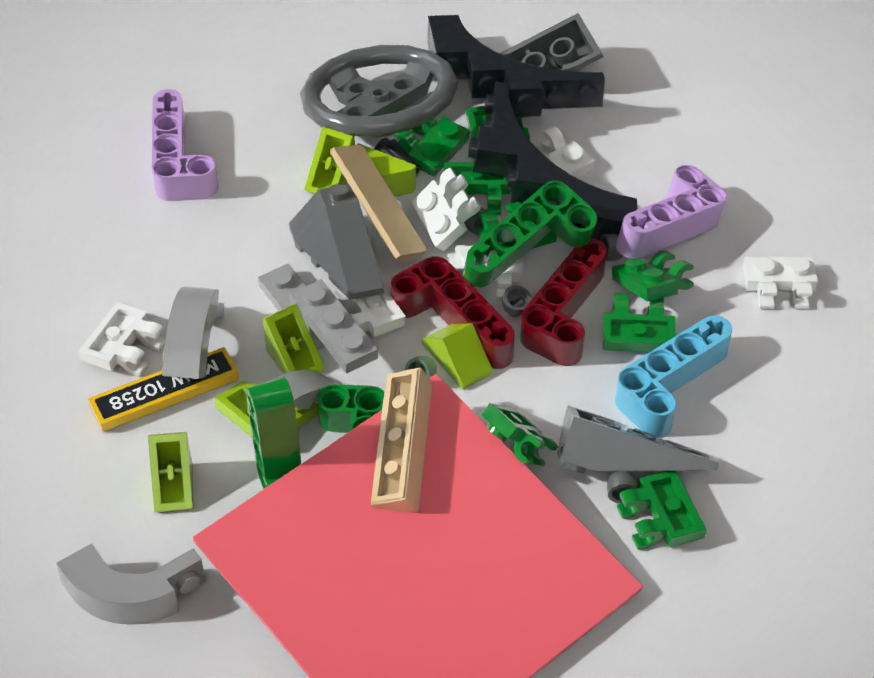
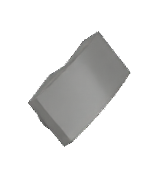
[272,369,336,410]

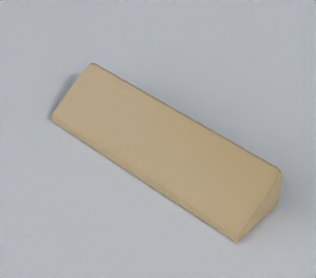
[330,145,427,265]
[371,368,432,512]

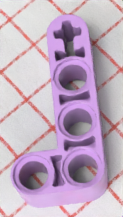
[152,89,219,201]
[615,165,727,259]

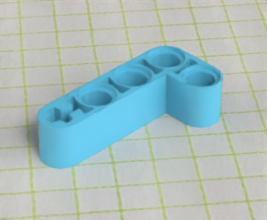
[615,316,732,438]

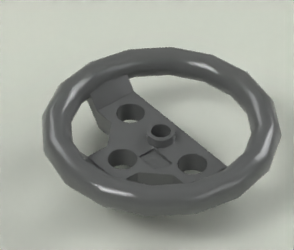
[300,45,458,137]

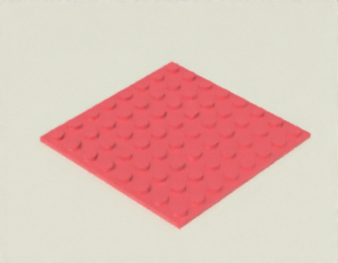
[193,374,643,678]

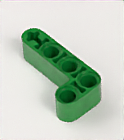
[463,181,597,288]
[246,376,301,489]
[317,384,384,433]

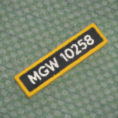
[88,347,239,432]

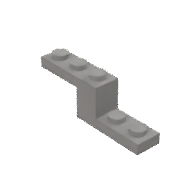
[258,263,378,374]

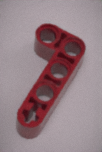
[520,239,607,366]
[391,256,515,369]

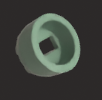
[405,356,437,378]

